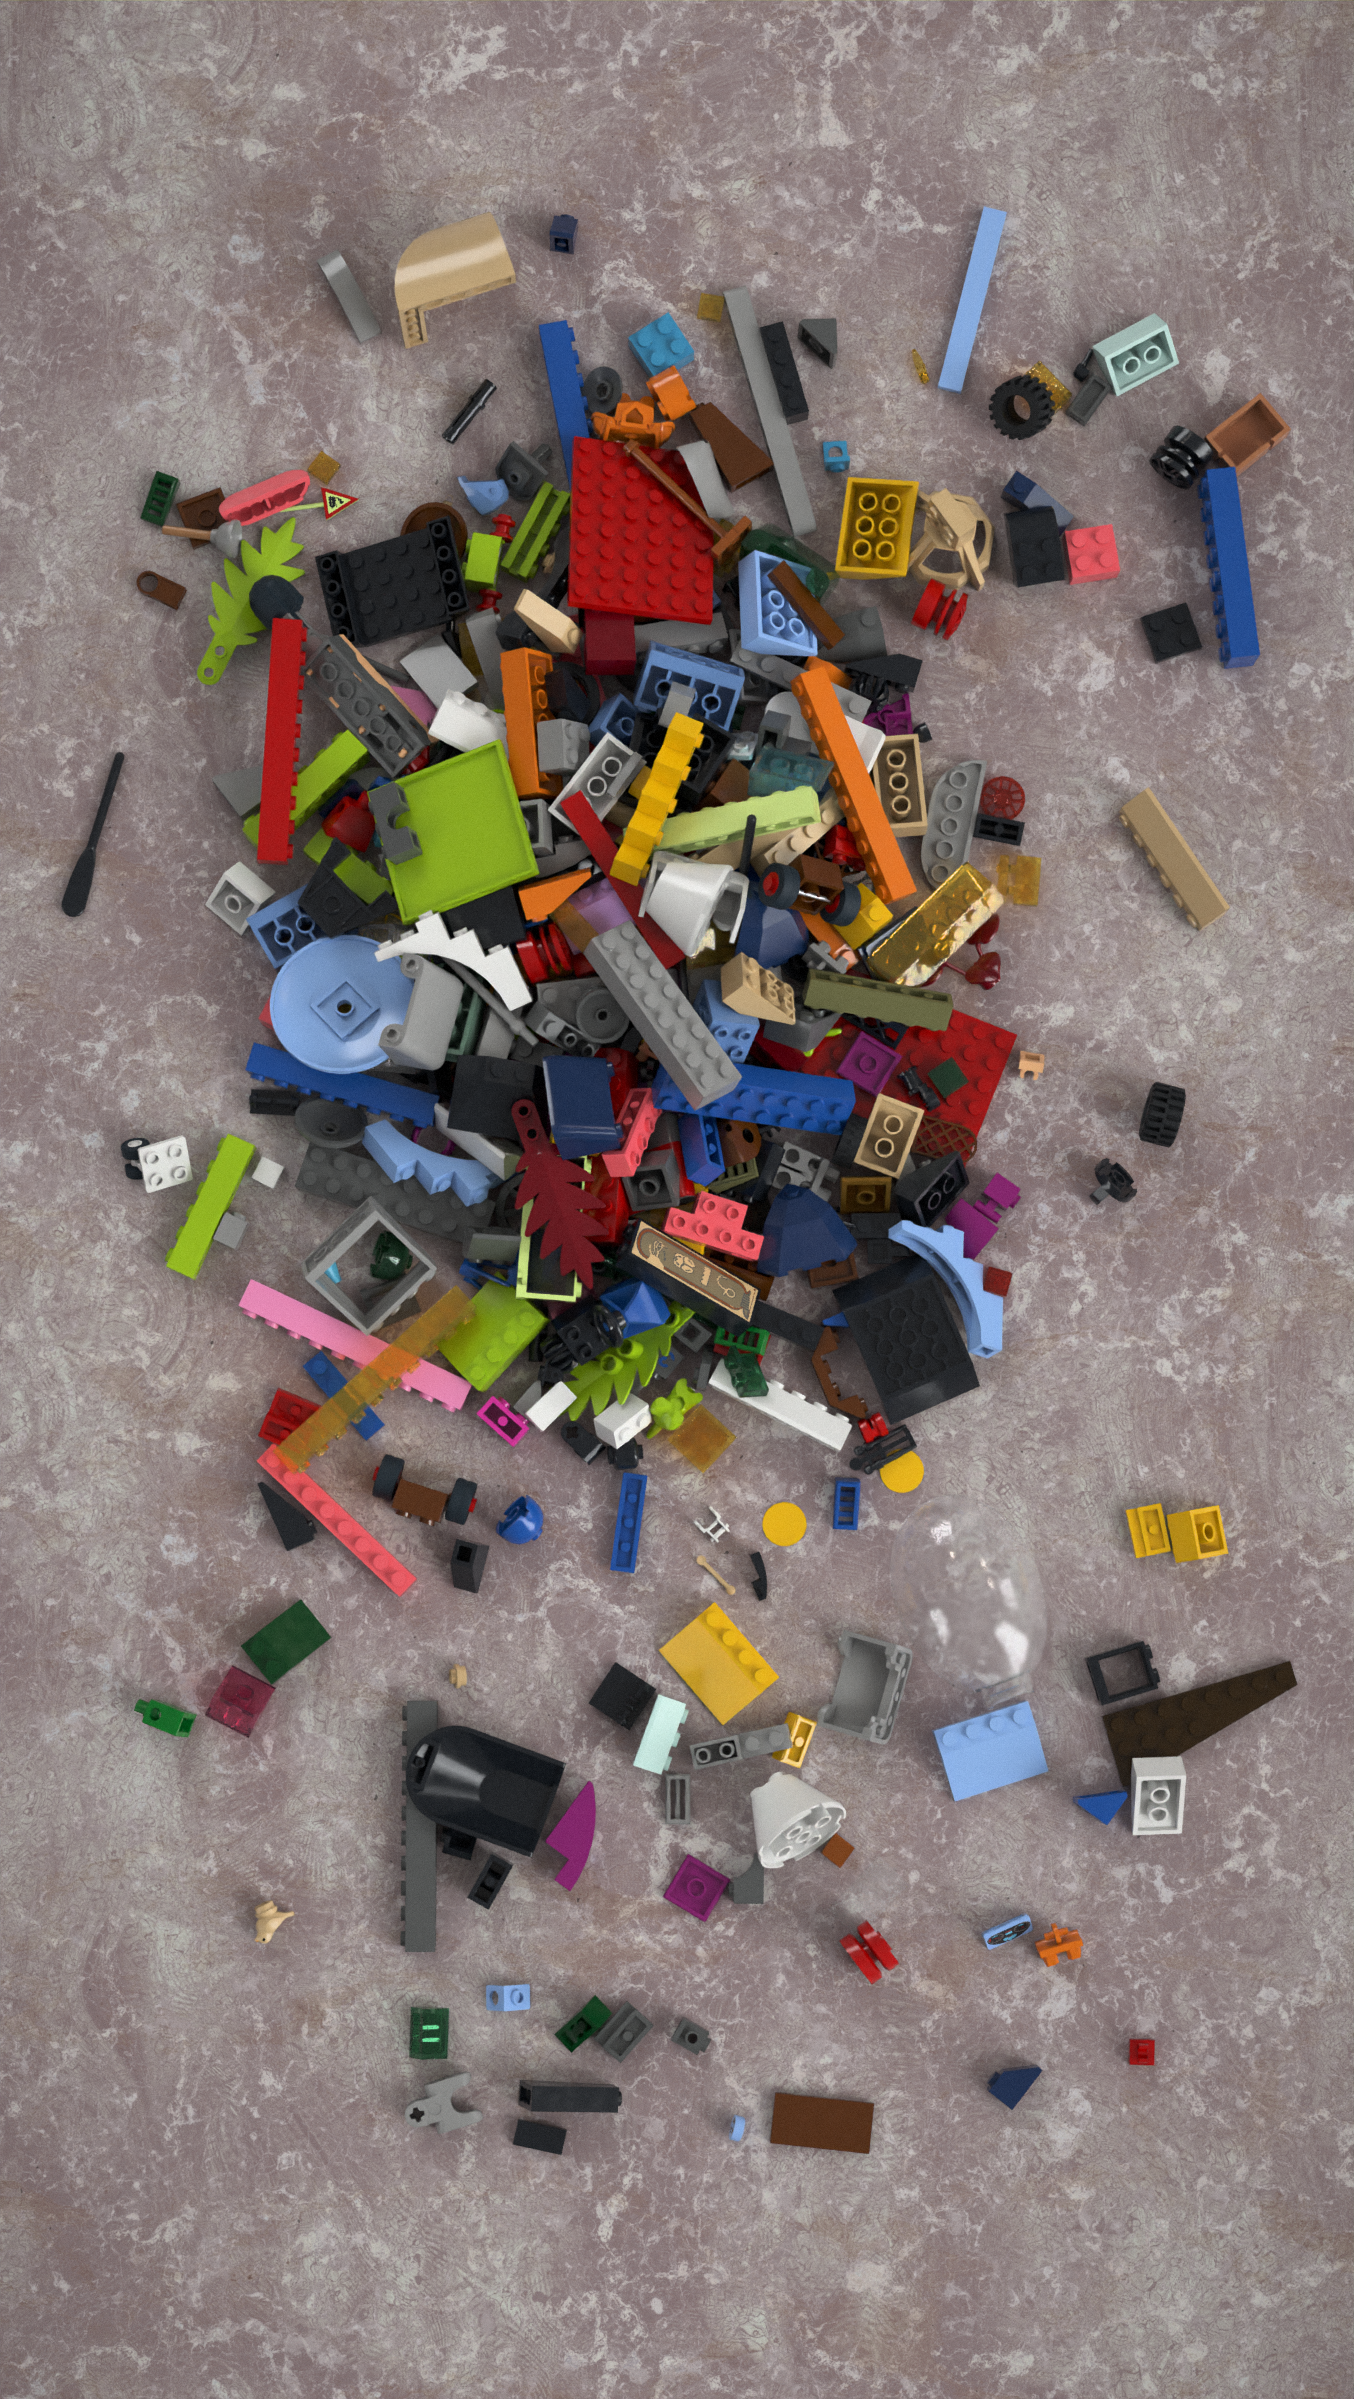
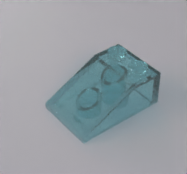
[747,746,834,797]

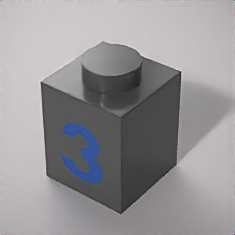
[652,1346,684,1380]

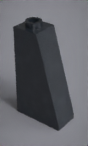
[518,2080,622,2113]

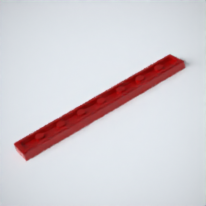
[560,790,686,970]

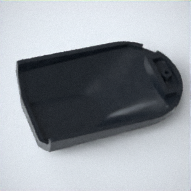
[406,1726,566,1858]

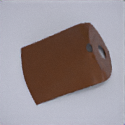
[716,1117,762,1168]

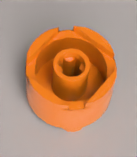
[646,365,697,422]

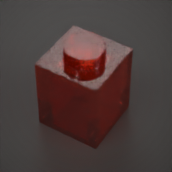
[983,1266,1013,1299]

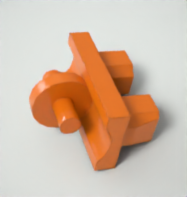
[1034,1923,1083,1967]

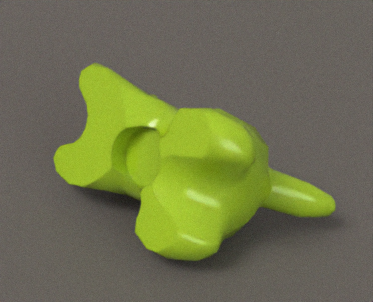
[646,1378,703,1439]

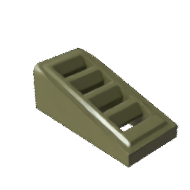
[707,1158,759,1194]

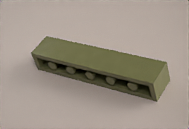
[802,968,954,1031]

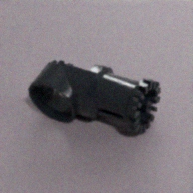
[897,1065,941,1112]

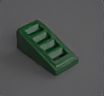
[140,471,180,527]

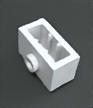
[593,1393,652,1449]

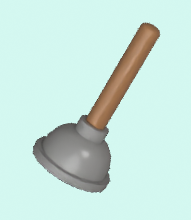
[162,519,242,558]

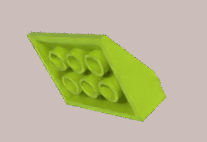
[432,1271,551,1392]

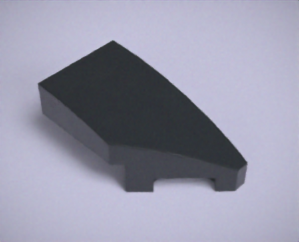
[750,1552,767,1601]

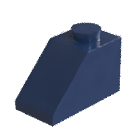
[549,214,578,255]
[987,2065,1043,2110]

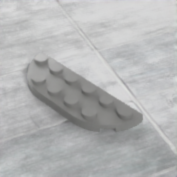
[920,760,987,902]

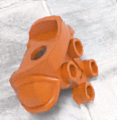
[591,393,675,449]

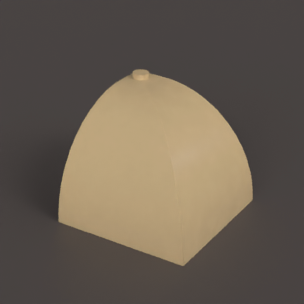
[394,212,516,349]

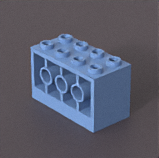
[633,640,745,731]
[246,884,363,974]
[692,979,760,1064]

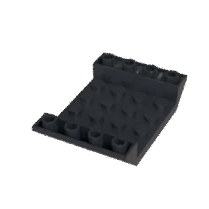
[315,516,471,648]
[832,1254,980,1425]

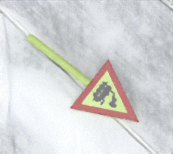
[280,487,359,521]

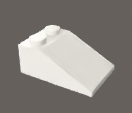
[1131,1756,1186,1835]

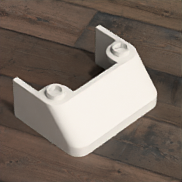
[638,851,749,944]

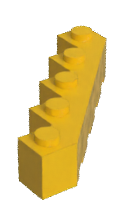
[609,712,704,886]

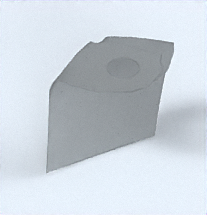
[665,440,734,518]

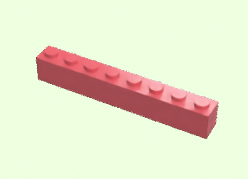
[257,1443,417,1597]

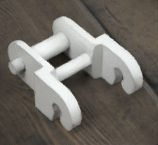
[693,1506,730,1543]

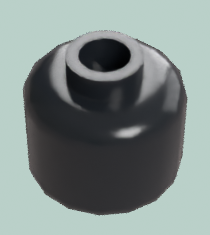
[607,1437,643,1470]

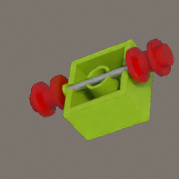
[462,514,516,615]

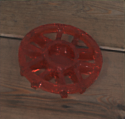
[980,776,1025,820]

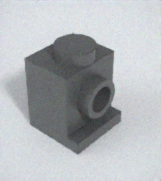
[673,1318,712,1354]
[671,2016,711,2055]

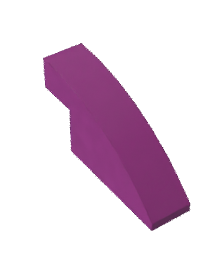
[545,1780,596,1891]

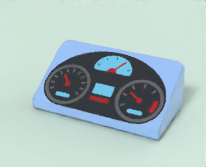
[981,1913,1033,1950]

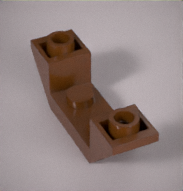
[811,1326,869,1420]

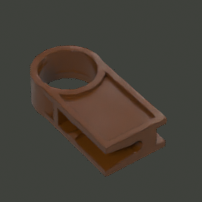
[136,571,187,610]

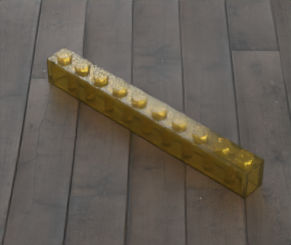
[273,1285,476,1475]

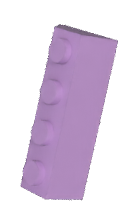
[553,877,647,955]

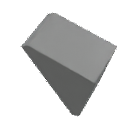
[658,681,696,728]
[513,1380,542,1428]

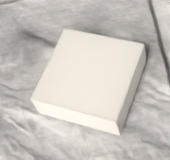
[251,1156,285,1189]

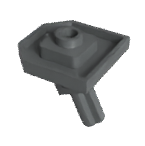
[495,441,553,500]

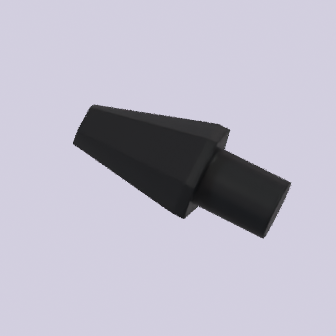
[441,621,462,659]

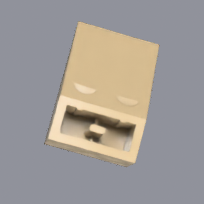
[720,952,796,1025]

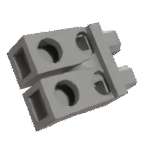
[771,1141,840,1203]

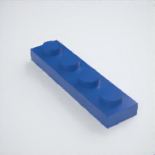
[303,1351,385,1441]
[610,1472,648,1573]

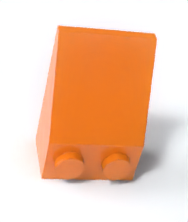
[518,867,591,923]
[799,911,875,972]

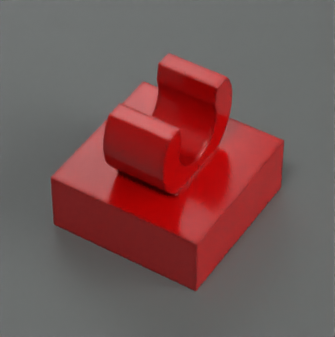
[1128,2038,1155,2065]

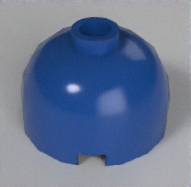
[496,1495,544,1545]

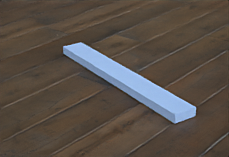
[938,206,1007,394]

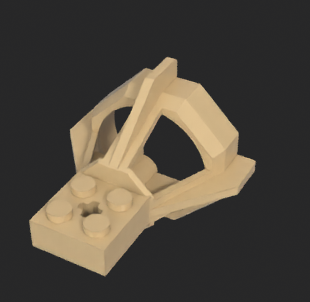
[898,488,995,591]

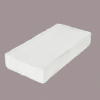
[525,1381,577,1432]

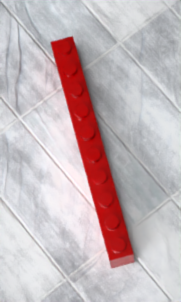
[257,618,308,865]

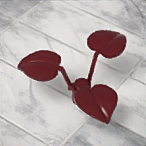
[910,914,1001,990]

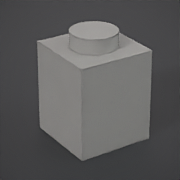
[213,1211,250,1251]

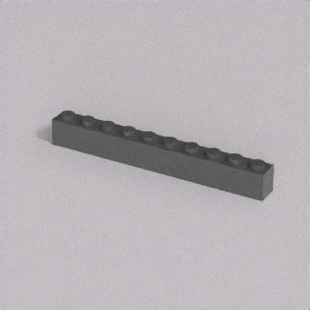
[400,1701,438,1952]

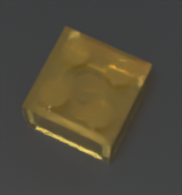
[667,1404,737,1474]

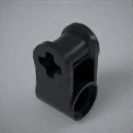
[561,1421,606,1466]

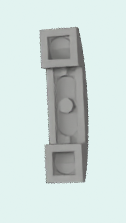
[317,250,382,344]

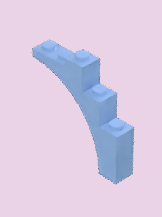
[362,1119,522,1207]
[888,1220,1003,1359]

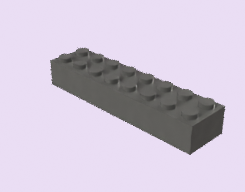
[295,1142,496,1245]

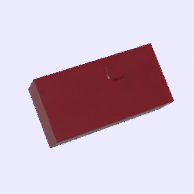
[582,608,636,675]

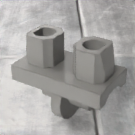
[801,940,849,974]

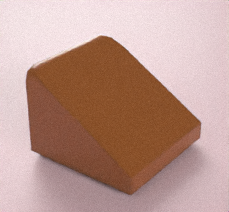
[820,1833,855,1868]

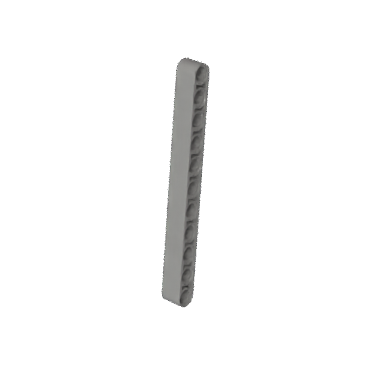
[722,286,817,537]

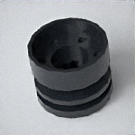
[1149,425,1214,490]

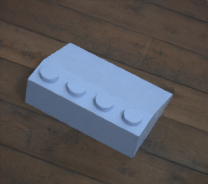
[738,550,818,656]
[932,1700,1048,1801]

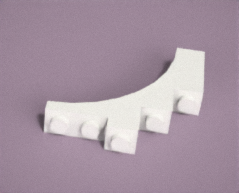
[374,910,533,1011]

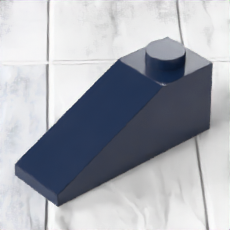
[1001,470,1074,537]

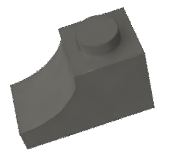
[728,1852,764,1904]

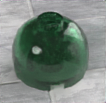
[370,1230,413,1280]

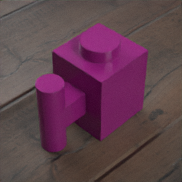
[973,1173,1021,1224]

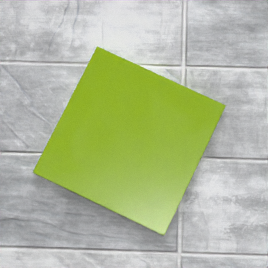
[367,739,540,926]

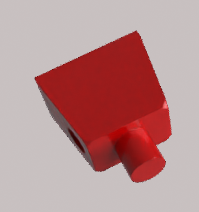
[321,791,376,853]

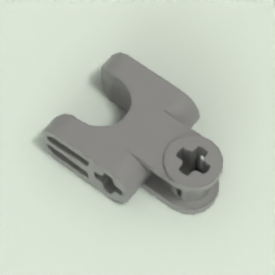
[405,2071,483,2134]

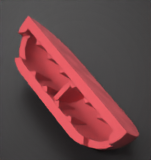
[219,470,310,526]

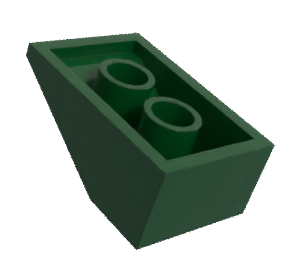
[241,1599,332,1685]

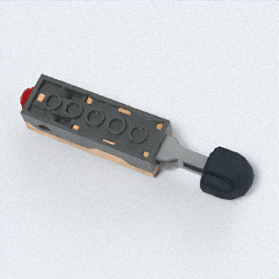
[249,575,439,778]

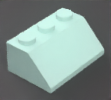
[1092,313,1179,396]
[633,1694,689,1774]

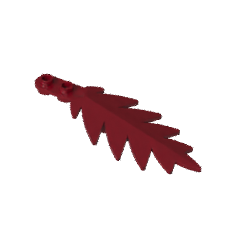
[512,1099,609,1290]

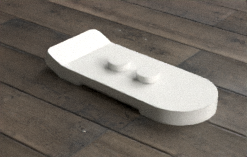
[764,692,885,774]

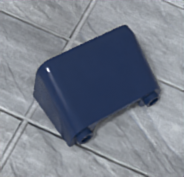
[542,1055,624,1160]

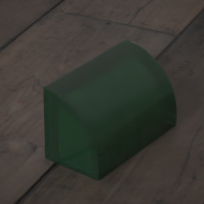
[409,2007,449,2060]

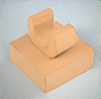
[1019,1051,1044,1080]

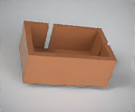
[1204,393,1291,476]

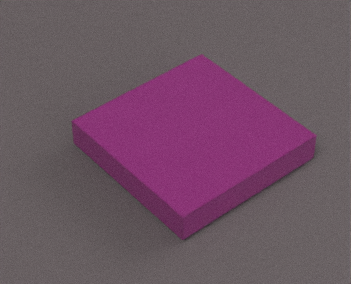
[835,1031,902,1098]
[663,1854,731,1922]

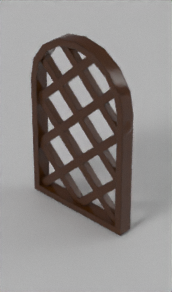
[911,1115,977,1163]

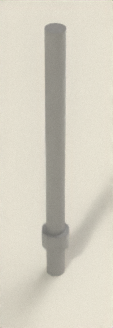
[440,956,539,1047]

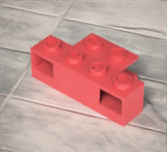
[660,1191,764,1262]

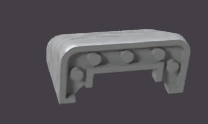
[378,952,464,1070]
[817,1630,913,1745]

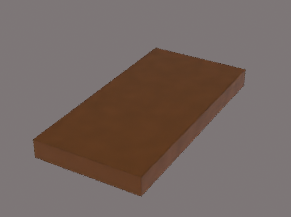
[770,2092,874,2154]

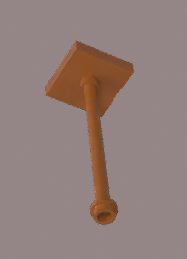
[623,439,752,569]

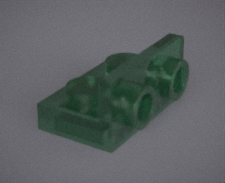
[724,1345,769,1398]

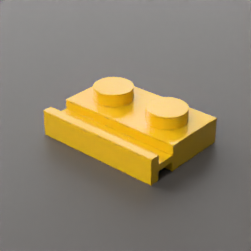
[1125,1503,1171,1558]

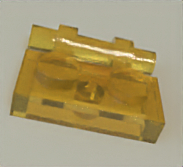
[994,855,1041,907]

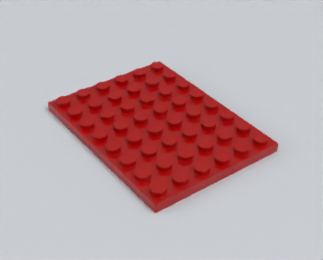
[567,436,714,625]
[798,968,1017,1167]

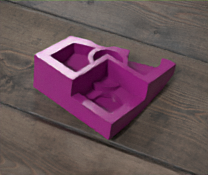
[864,693,913,736]
[944,1198,999,1260]

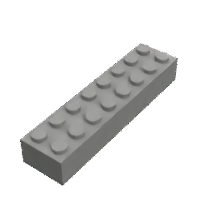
[583,920,742,1111]

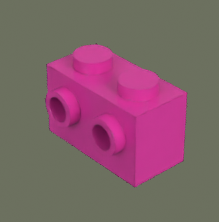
[476,1396,530,1448]

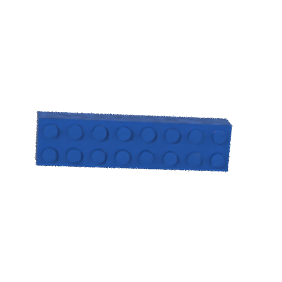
[1197,467,1260,669]
[651,1063,856,1136]

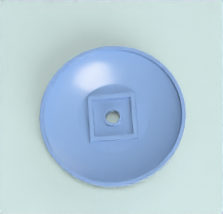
[270,935,414,1074]

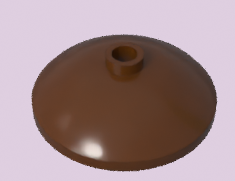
[400,502,468,560]

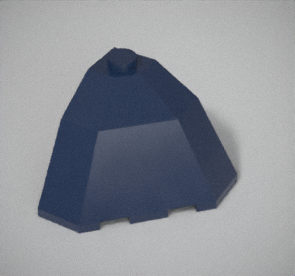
[733,880,809,969]
[757,1183,857,1277]

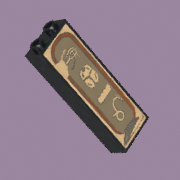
[616,1218,761,1337]

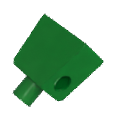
[134,1699,197,1738]

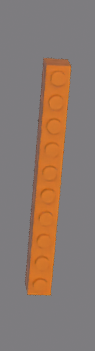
[790,666,917,905]

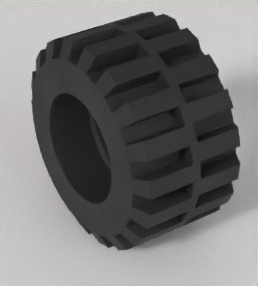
[989,375,1055,440]
[1139,1082,1186,1148]

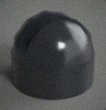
[913,722,932,743]

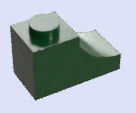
[554,1995,612,2053]

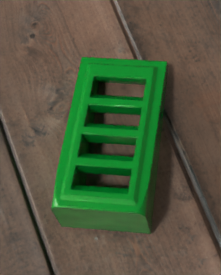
[714,1326,769,1356]

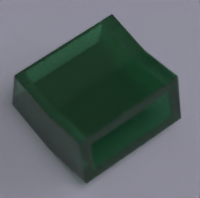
[927,1057,969,1099]

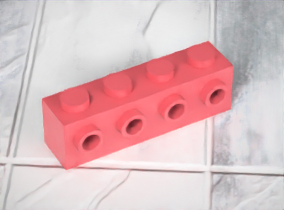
[602,1088,662,1177]

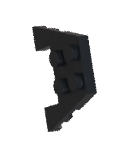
[297,837,399,940]

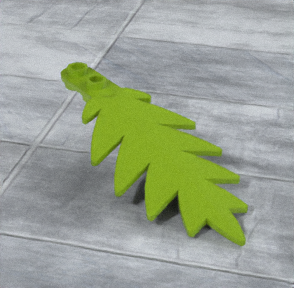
[197,517,305,685]
[549,1301,696,1421]

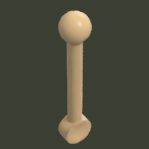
[696,1555,736,1595]

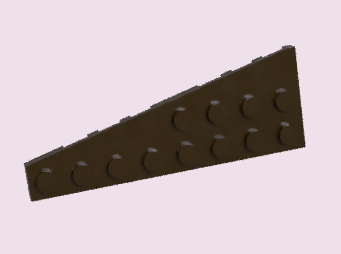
[1101,1661,1297,1787]

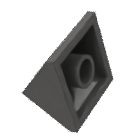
[797,318,838,369]

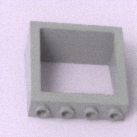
[301,1196,437,1336]

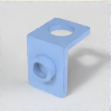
[486,1984,530,2011]

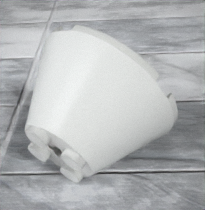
[750,1772,846,1868]

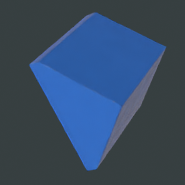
[1073,1790,1128,1825]

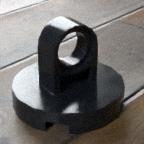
[1089,1158,1137,1205]

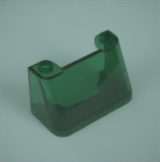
[739,523,840,606]

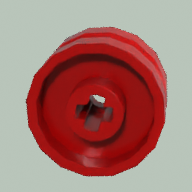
[839,1919,900,1985]

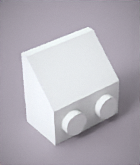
[205,861,276,936]

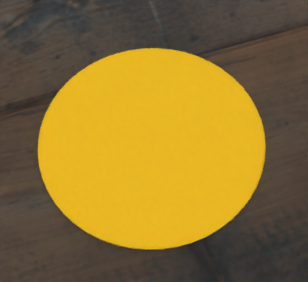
[880,1449,924,1493]
[763,1502,807,1546]

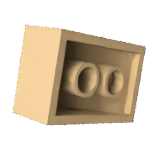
[853,1093,925,1180]

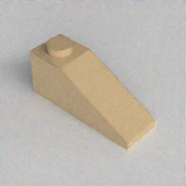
[514,589,584,654]

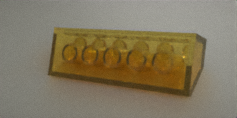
[866,862,1006,988]

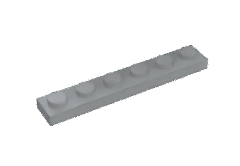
[729,639,872,723]

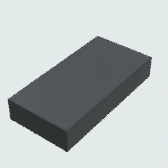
[1065,373,1112,426]

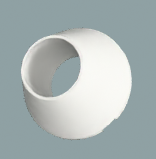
[646,862,733,957]

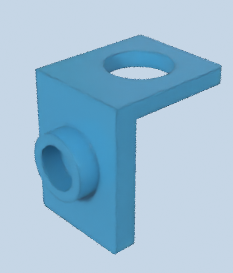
[823,441,850,473]

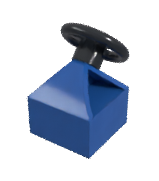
[591,1277,671,1349]

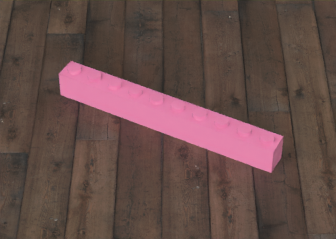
[238,1279,473,1413]

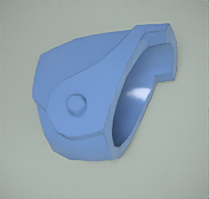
[457,476,509,516]

